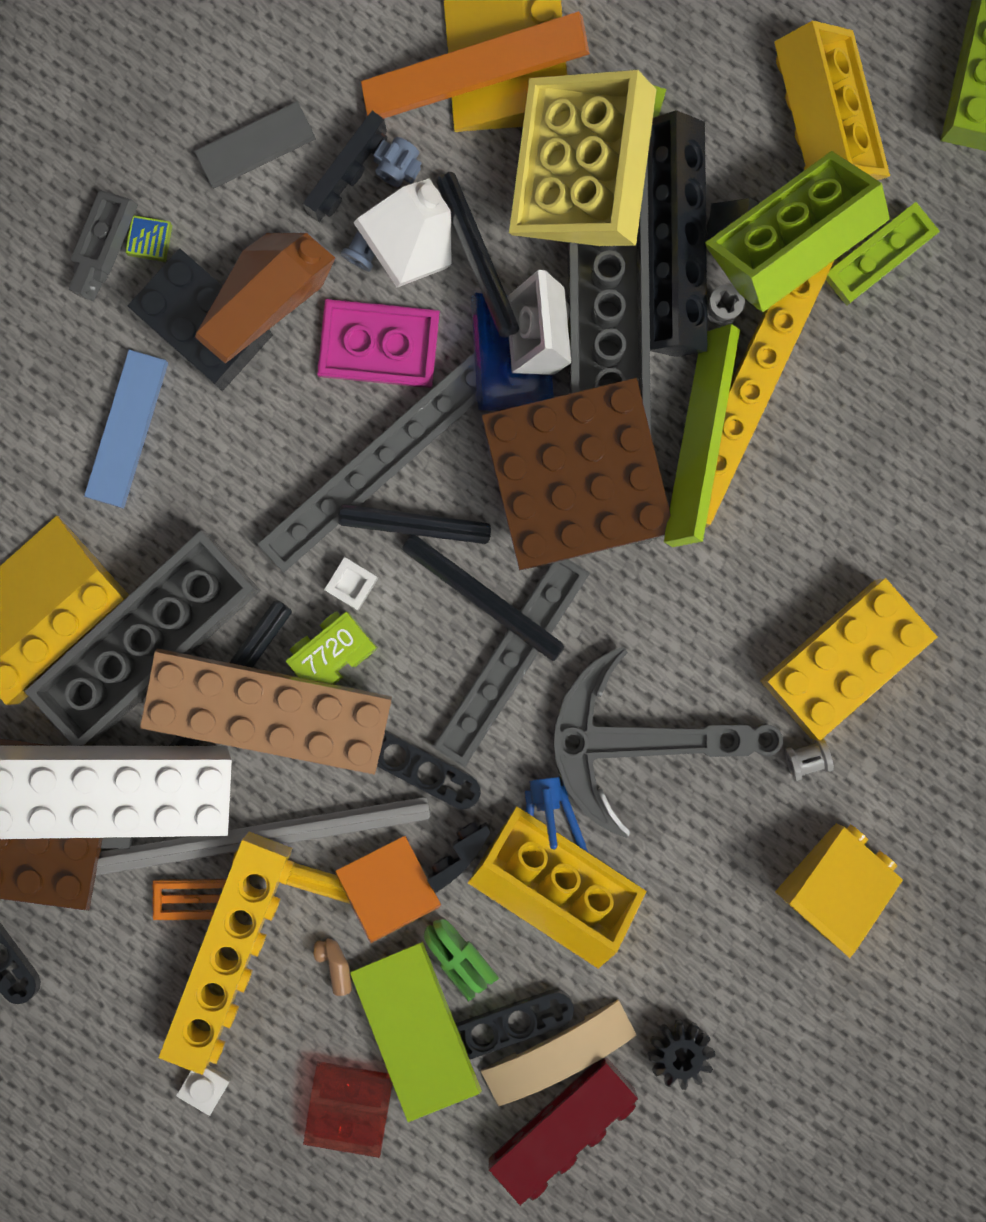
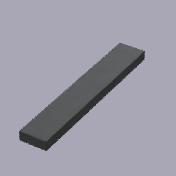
[432,559,590,768]

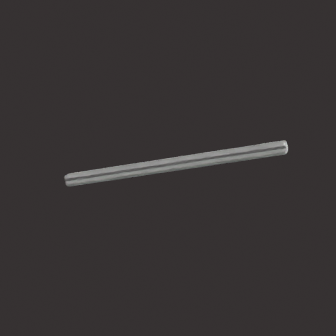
[96,797,430,876]

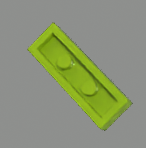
[826,202,940,306]

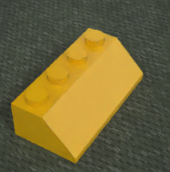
[774,20,890,180]
[468,806,647,969]

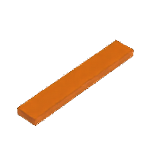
[361,11,590,118]

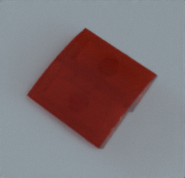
[303,1061,393,1158]

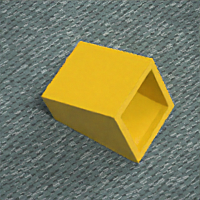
[775,823,903,958]

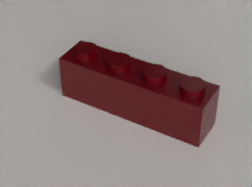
[488,1056,638,1206]

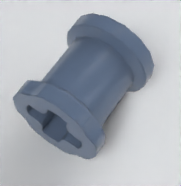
[340,230,375,272]

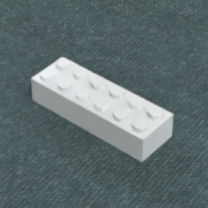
[0,746,232,839]

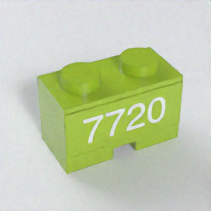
[286,611,379,684]

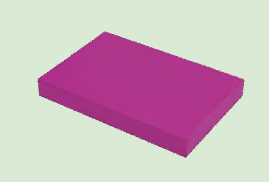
[317,299,440,388]

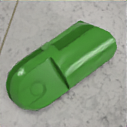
[424,919,499,1002]

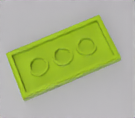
[350,942,482,1122]

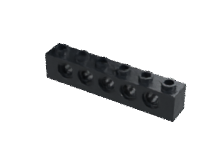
[647,110,708,357]

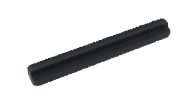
[338,504,491,544]

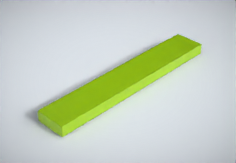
[664,324,740,547]

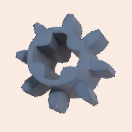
[373,137,422,187]

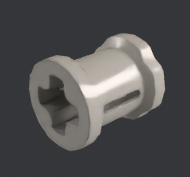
[707,284,745,327]
[784,738,834,782]

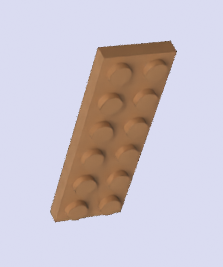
[140,648,392,775]

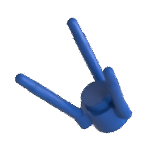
[525,777,588,852]

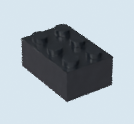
[128,248,273,392]

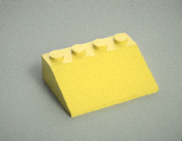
[509,70,656,246]

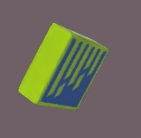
[126,216,173,262]

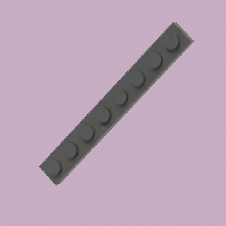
[258,339,512,573]

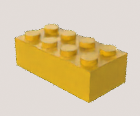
[760,578,938,741]

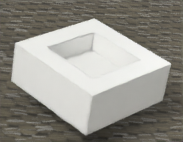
[324,557,378,611]
[176,1065,232,1116]

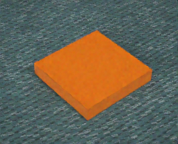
[335,836,441,943]

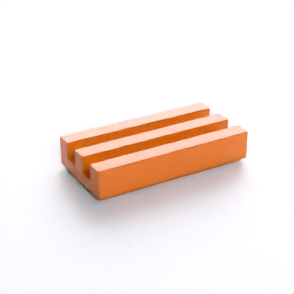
[153,879,227,920]

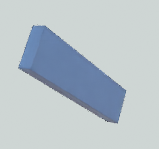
[84,350,168,509]

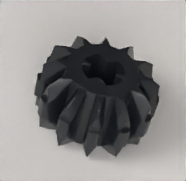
[647,1019,715,1090]

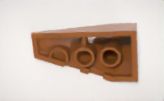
[195,233,335,363]

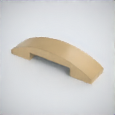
[481,999,636,1106]

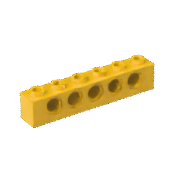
[158,831,295,1075]

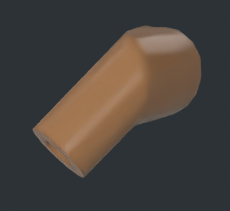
[313,938,352,996]

